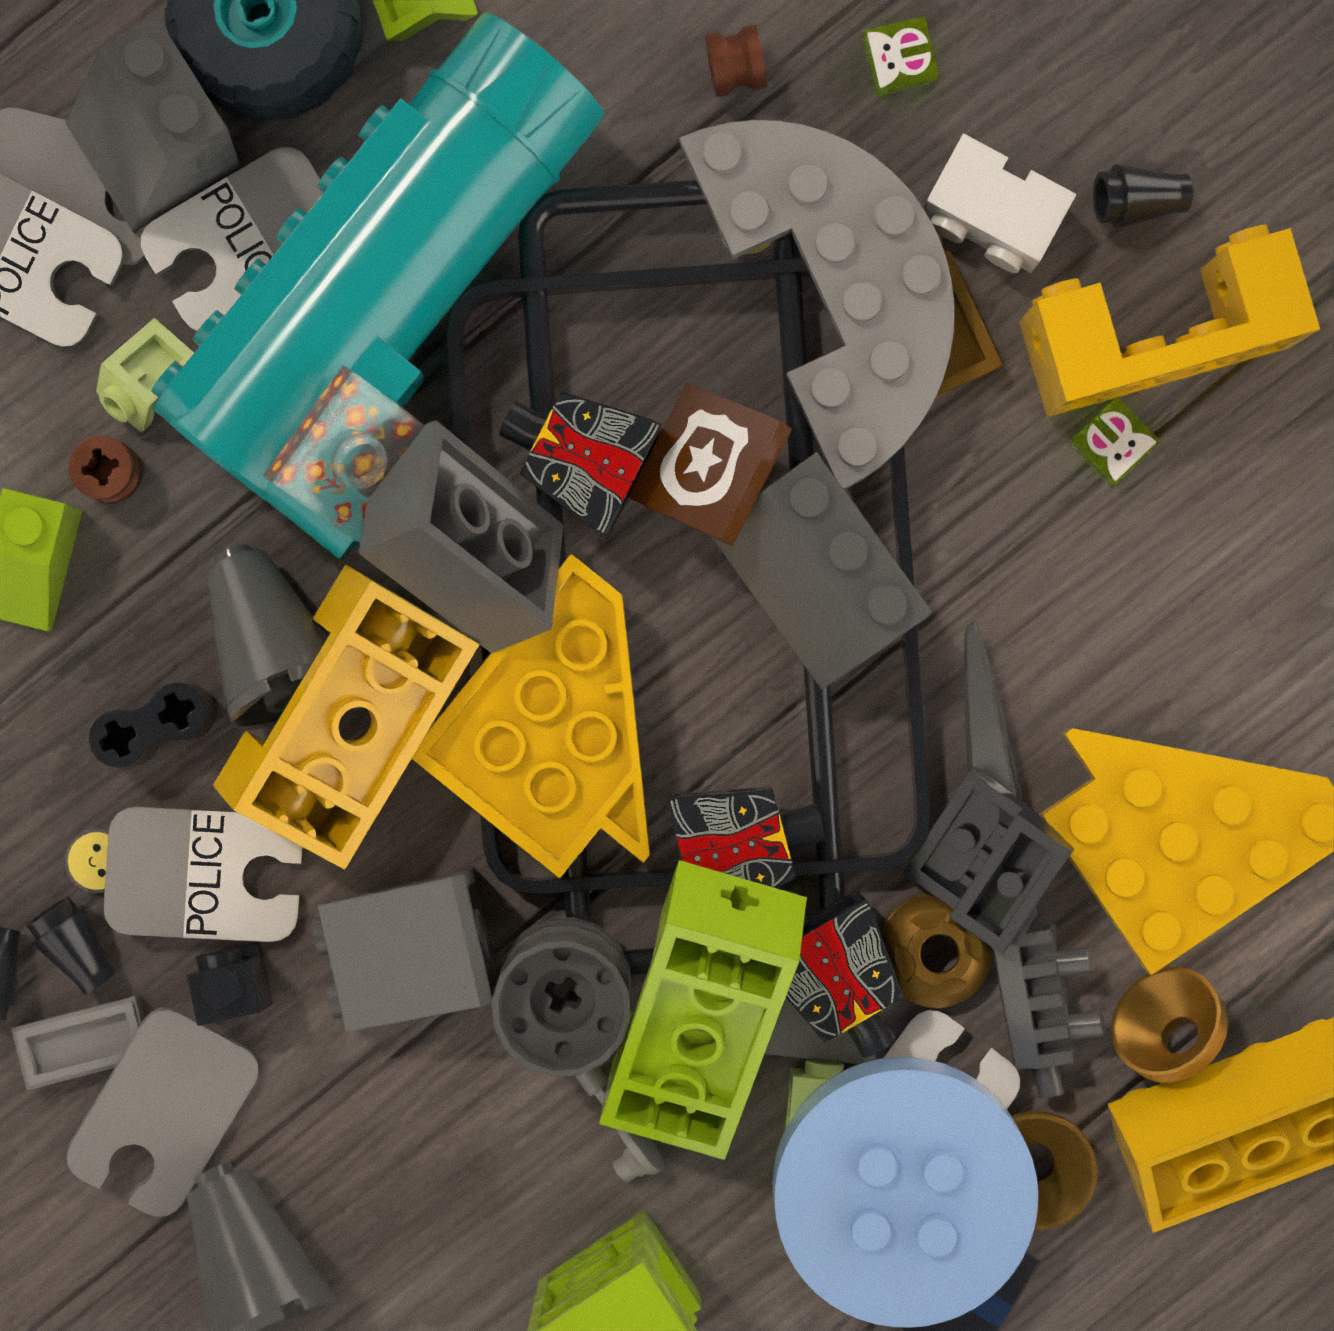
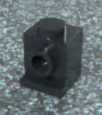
[186,942,273,1026]

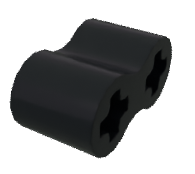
[89,682,217,768]

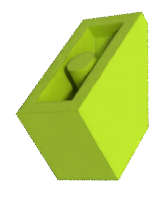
[0,488,83,632]

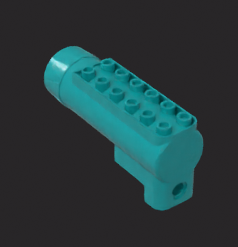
[151,13,605,560]

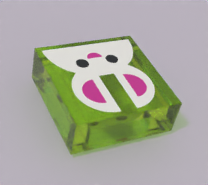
[862,16,939,97]
[1068,396,1161,488]

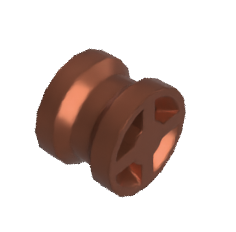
[705,24,767,98]
[68,435,142,503]

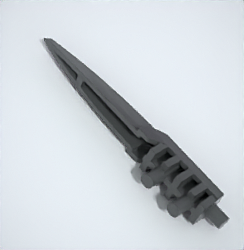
[964,620,1106,1098]

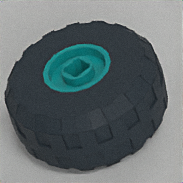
[165,0,363,122]

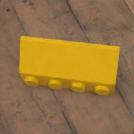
[1108,1017,1334,1233]

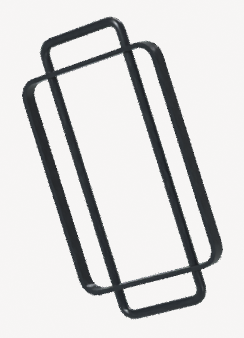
[447,180,931,975]

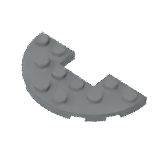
[679,120,955,490]

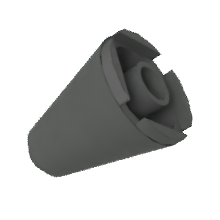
[207,544,328,730]
[187,1162,335,1331]

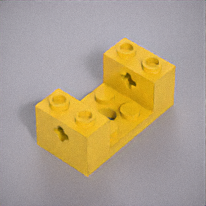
[1019,224,1320,418]
[213,564,480,870]

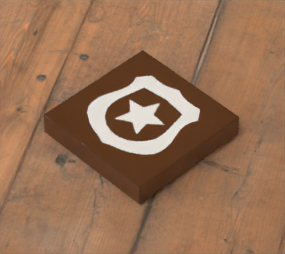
[628,382,792,547]

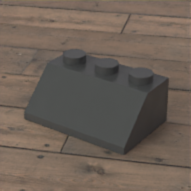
[358,420,564,653]
[712,452,933,690]

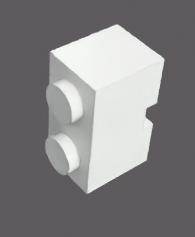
[923,133,1076,273]

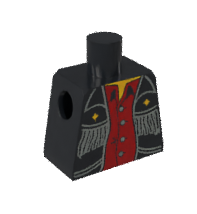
[499,392,663,539]
[667,786,826,888]
[786,890,903,1057]

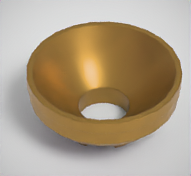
[880,892,993,1008]
[1111,967,1228,1083]
[1012,1110,1098,1230]

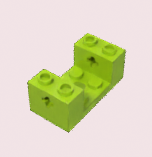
[599,860,807,1160]
[527,1209,701,1331]

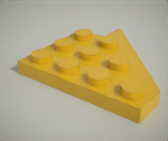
[412,554,650,878]
[1039,728,1334,975]

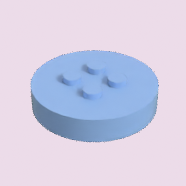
[772,1057,1038,1328]

